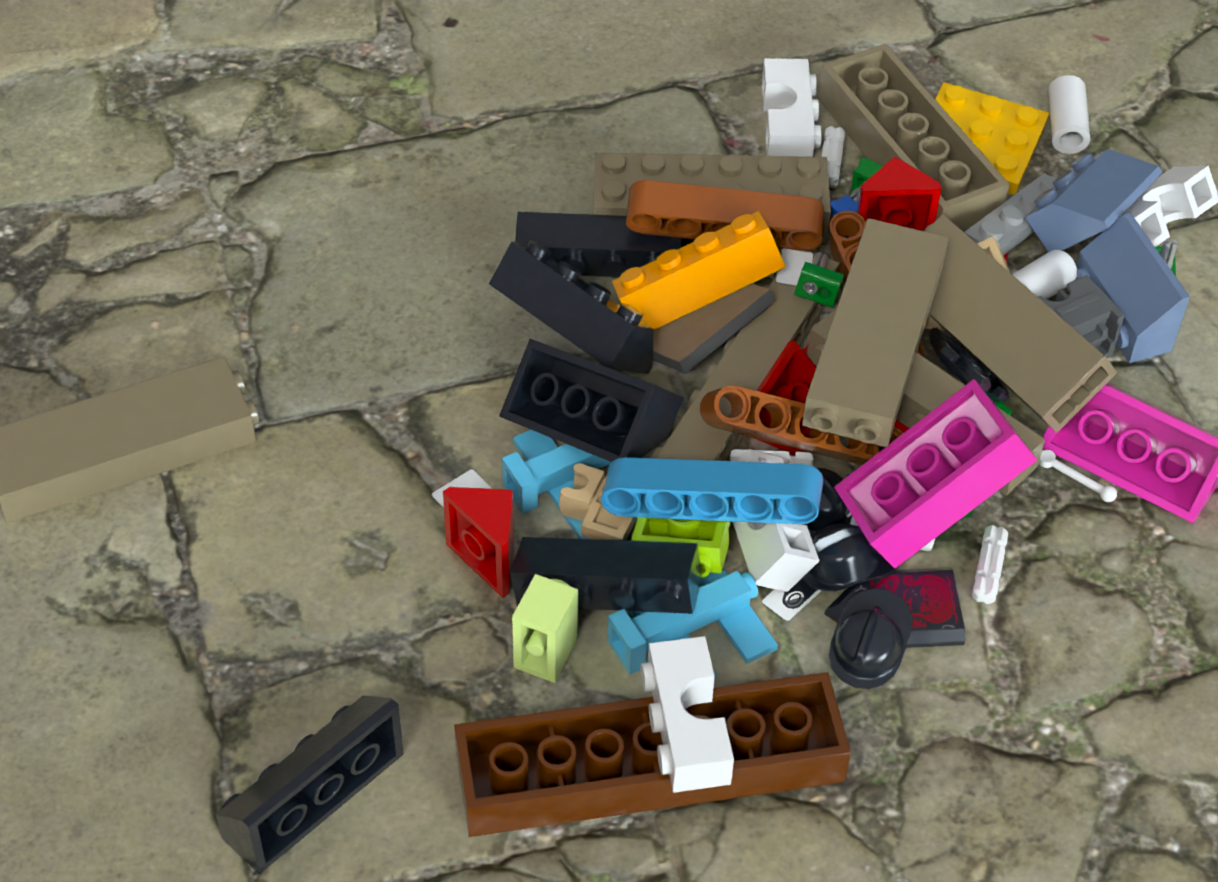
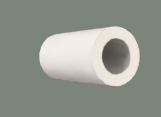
[1048,75,1090,154]
[1012,250,1077,300]

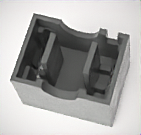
[1038,275,1125,358]

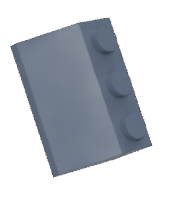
[1025,149,1163,252]
[1076,212,1190,363]

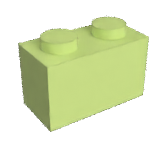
[512,574,578,683]

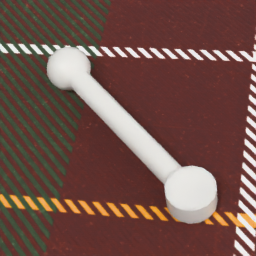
[1039,450,1117,502]

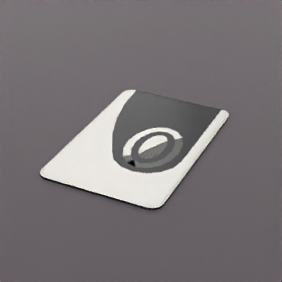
[762,579,821,621]

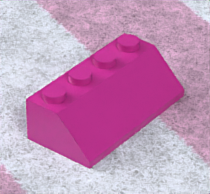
[834,379,1038,568]
[1043,383,1218,523]

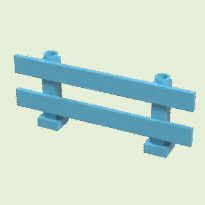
[502,430,778,680]

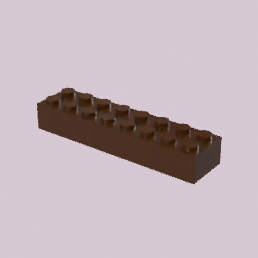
[454,672,851,837]

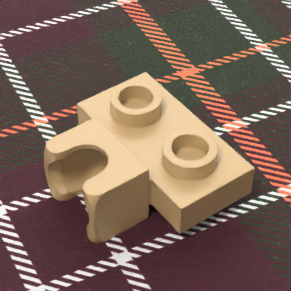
[559,463,637,541]

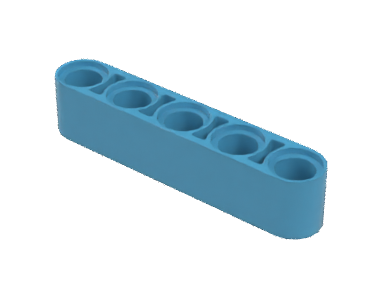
[601,457,824,524]

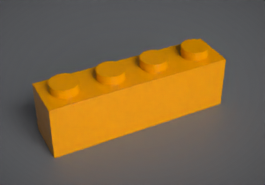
[612,211,786,330]

